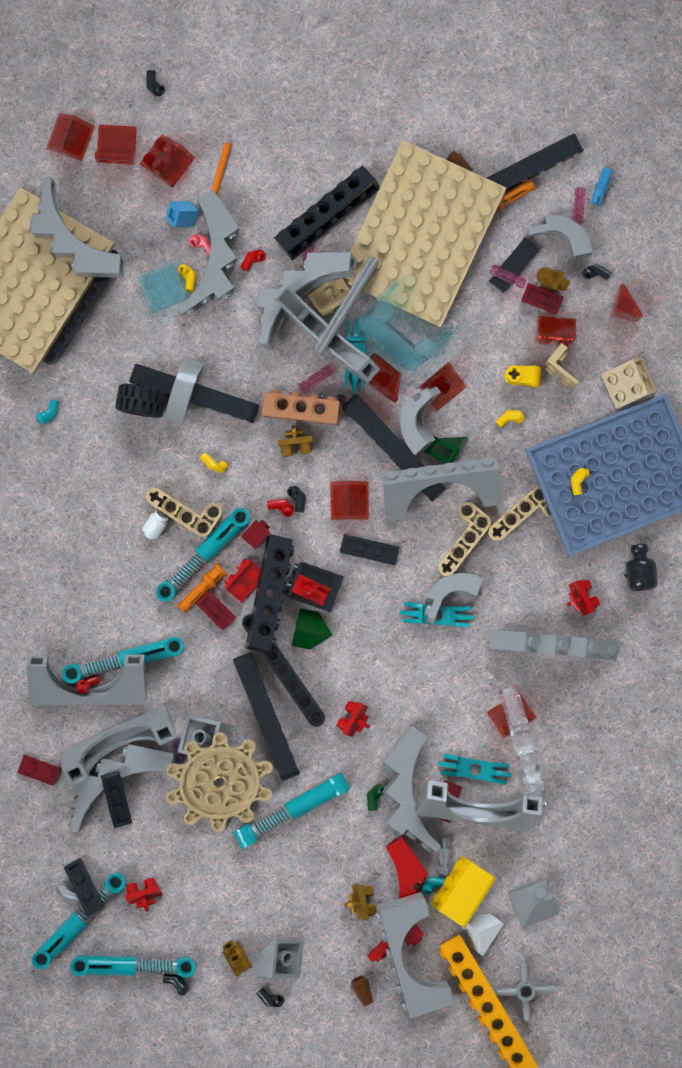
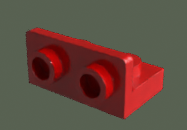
[224,559,261,603]

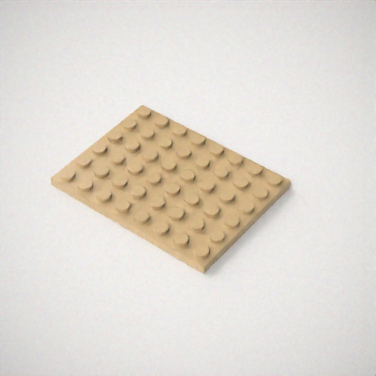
[343,140,507,328]
[0,187,115,375]

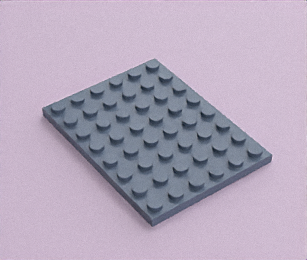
[525,394,682,557]

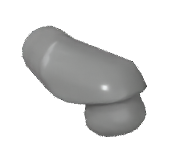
[56,881,80,903]

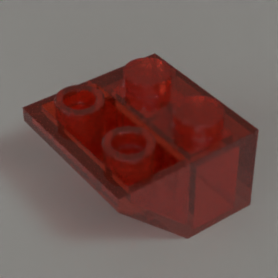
[139,134,195,188]
[534,316,576,347]

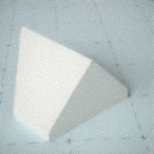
[462,914,504,956]

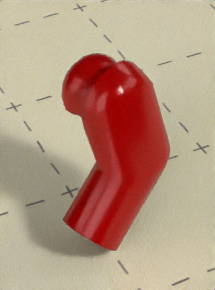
[240,249,266,272]
[267,499,294,517]

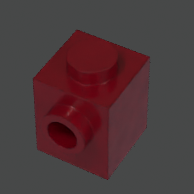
[241,520,271,550]

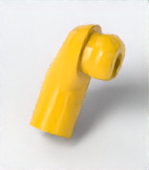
[178,264,196,292]
[495,410,525,428]
[200,452,229,473]
[570,468,590,496]

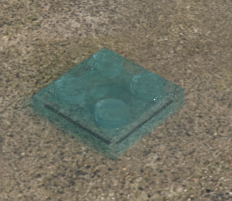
[138,263,188,313]

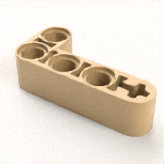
[487,486,552,541]
[146,488,223,537]
[438,502,491,577]

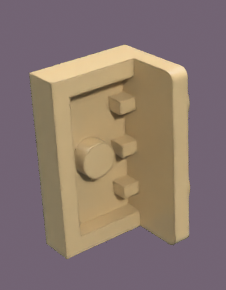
[307,279,350,316]

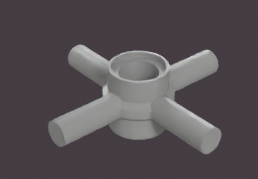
[496,961,555,1021]

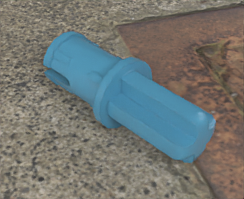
[590,167,613,206]

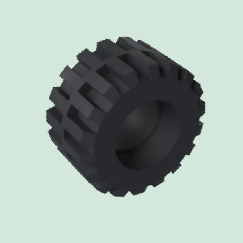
[115,384,166,418]

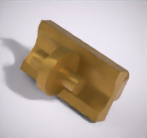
[537,267,570,291]
[278,425,313,457]
[344,884,377,920]
[222,940,253,977]

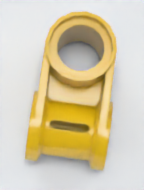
[504,365,541,387]

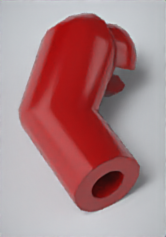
[76,675,100,693]

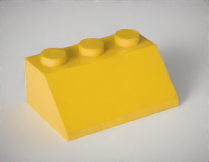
[431,855,496,928]

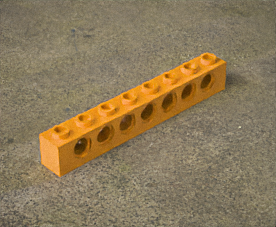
[438,932,539,1068]

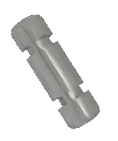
[439,837,450,875]

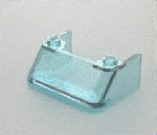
[358,281,453,371]

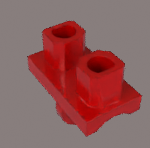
[291,574,331,606]
[566,580,600,616]
[336,701,371,737]
[125,878,162,912]

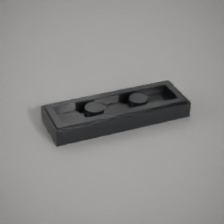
[489,237,539,293]
[339,534,400,565]
[100,770,133,828]
[64,858,106,918]

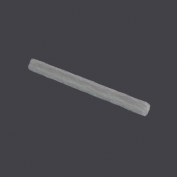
[314,256,379,355]

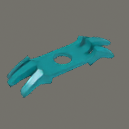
[344,318,367,392]
[400,602,474,627]
[438,754,512,785]

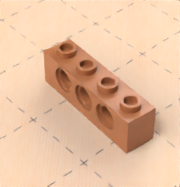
[262,390,343,426]

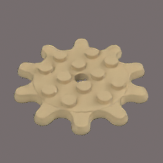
[166,732,273,832]

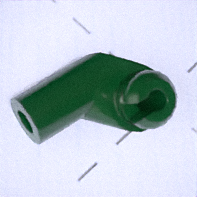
[367,784,385,811]

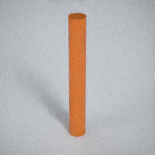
[211,143,232,195]

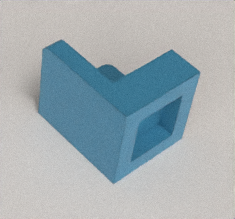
[165,201,199,228]

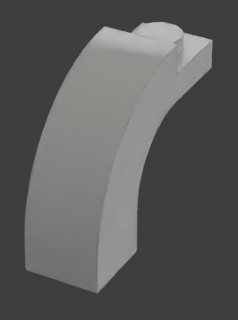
[527,215,593,259]
[164,358,204,425]
[400,387,441,455]
[424,573,483,624]

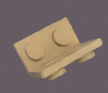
[544,343,579,389]
[601,357,656,409]

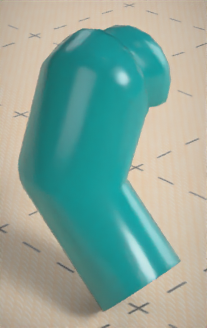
[36,400,59,424]
[421,876,446,896]

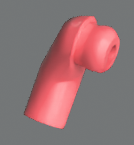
[189,235,211,256]

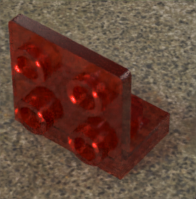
[94,124,137,165]

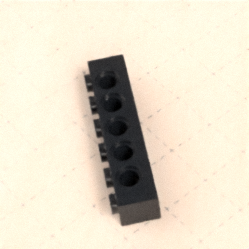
[274,165,380,261]
[245,534,294,654]

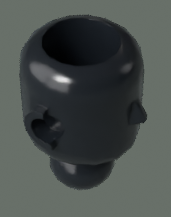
[624,544,658,591]

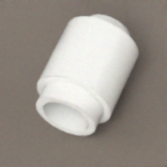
[142,510,169,540]

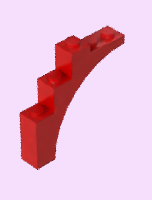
[367,835,428,962]

